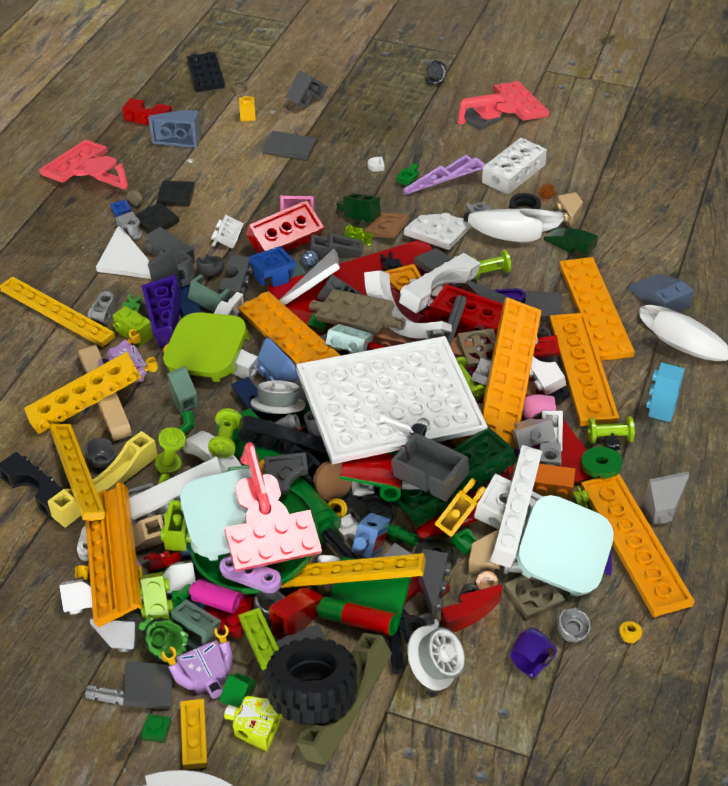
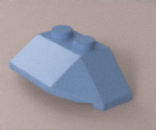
[257,338,299,383]

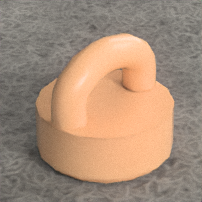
[476,570,498,590]

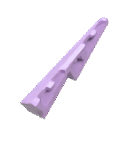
[403,155,486,195]

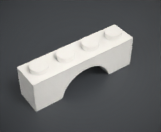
[529,337,566,395]

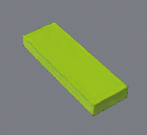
[238,608,279,670]

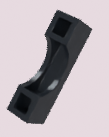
[0,452,66,520]

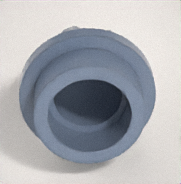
[301,250,319,267]

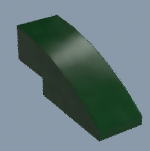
[544,228,598,255]

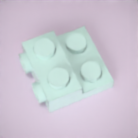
[325,324,374,354]

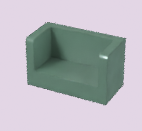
[188,274,230,312]

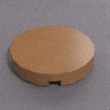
[313,461,352,501]

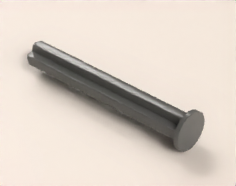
[444,295,466,346]

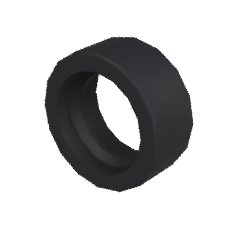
[509,193,541,210]

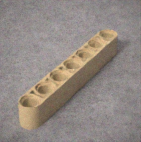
[78,345,132,442]

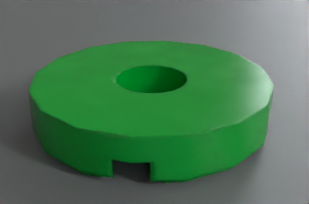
[581,447,623,479]

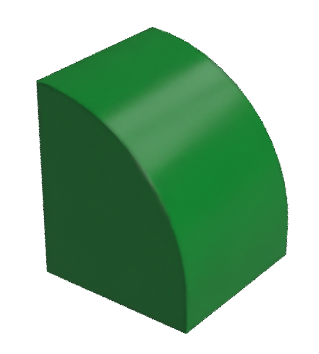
[219,673,257,708]

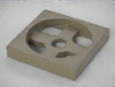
[457,328,496,368]
[504,575,565,620]

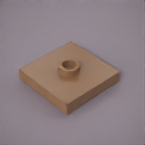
[364,213,410,238]

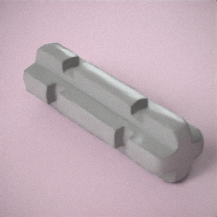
[85,685,124,705]

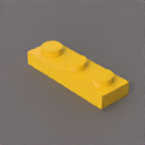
[180,699,208,770]

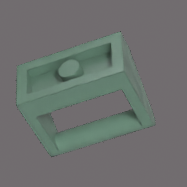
[171,600,221,650]

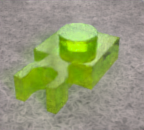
[343,225,374,245]

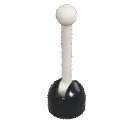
[378,414,427,437]

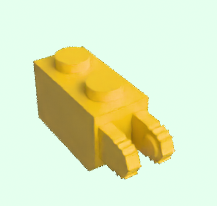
[435,478,486,537]

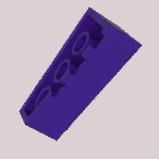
[142,274,182,348]

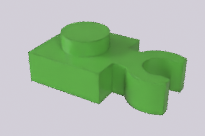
[121,294,142,314]

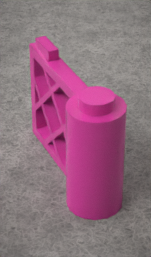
[189,578,246,614]

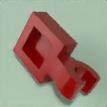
[143,550,181,571]

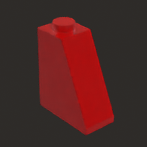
[269,586,323,639]

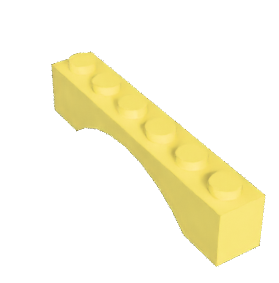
[47,431,158,528]

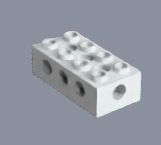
[482,138,547,195]
[474,474,543,535]

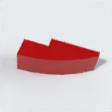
[440,584,502,633]

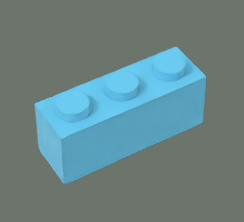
[646,362,685,423]

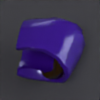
[510,627,557,678]

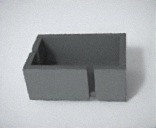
[391,432,469,501]

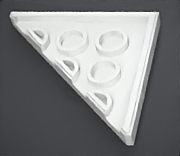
[96,226,151,279]
[279,249,340,305]

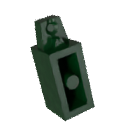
[336,193,381,222]

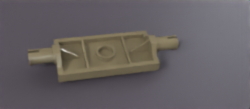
[309,289,406,334]

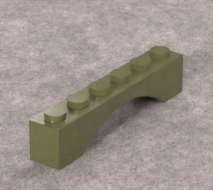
[295,633,392,765]

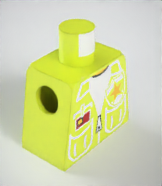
[224,696,283,752]

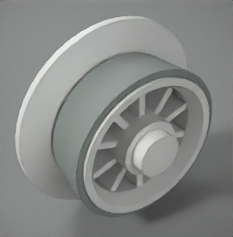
[251,380,305,423]
[408,626,465,690]

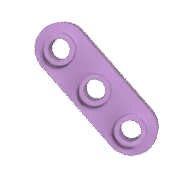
[220,555,282,593]

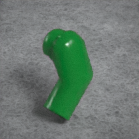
[178,410,195,434]
[174,584,195,604]

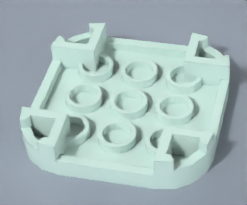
[180,469,252,561]
[515,495,614,597]

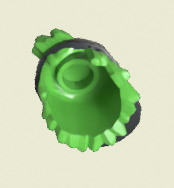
[139,617,189,665]

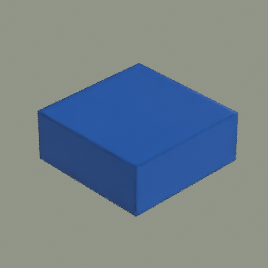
[110,200,132,217]

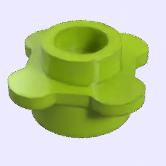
[572,486,590,508]

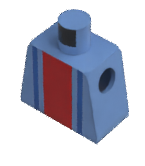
[351,513,391,558]

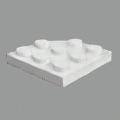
[404,213,471,250]

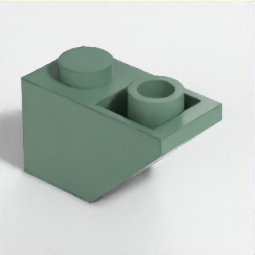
[167,366,199,413]

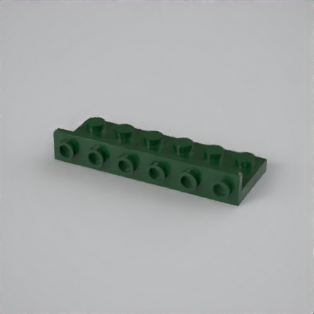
[394,427,517,529]

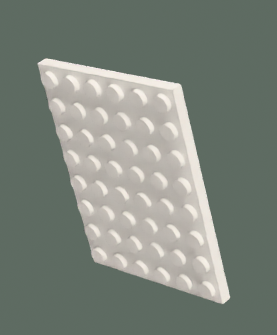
[296,336,488,464]

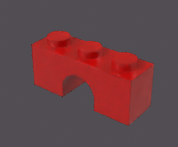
[122,98,172,126]

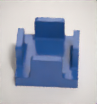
[249,246,296,287]

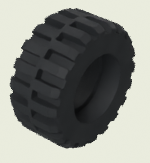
[266,637,357,725]

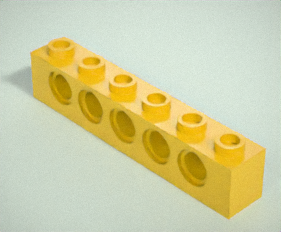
[24,352,142,434]

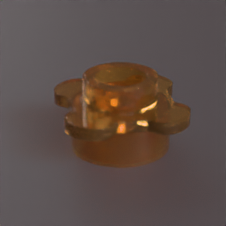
[538,184,557,199]

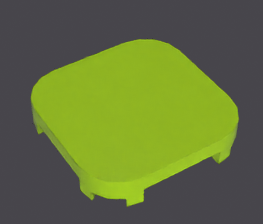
[163,312,249,382]

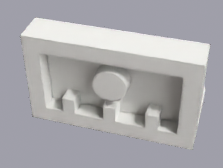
[211,215,244,249]

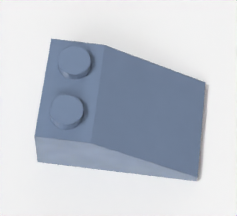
[148,110,202,148]
[629,274,694,312]

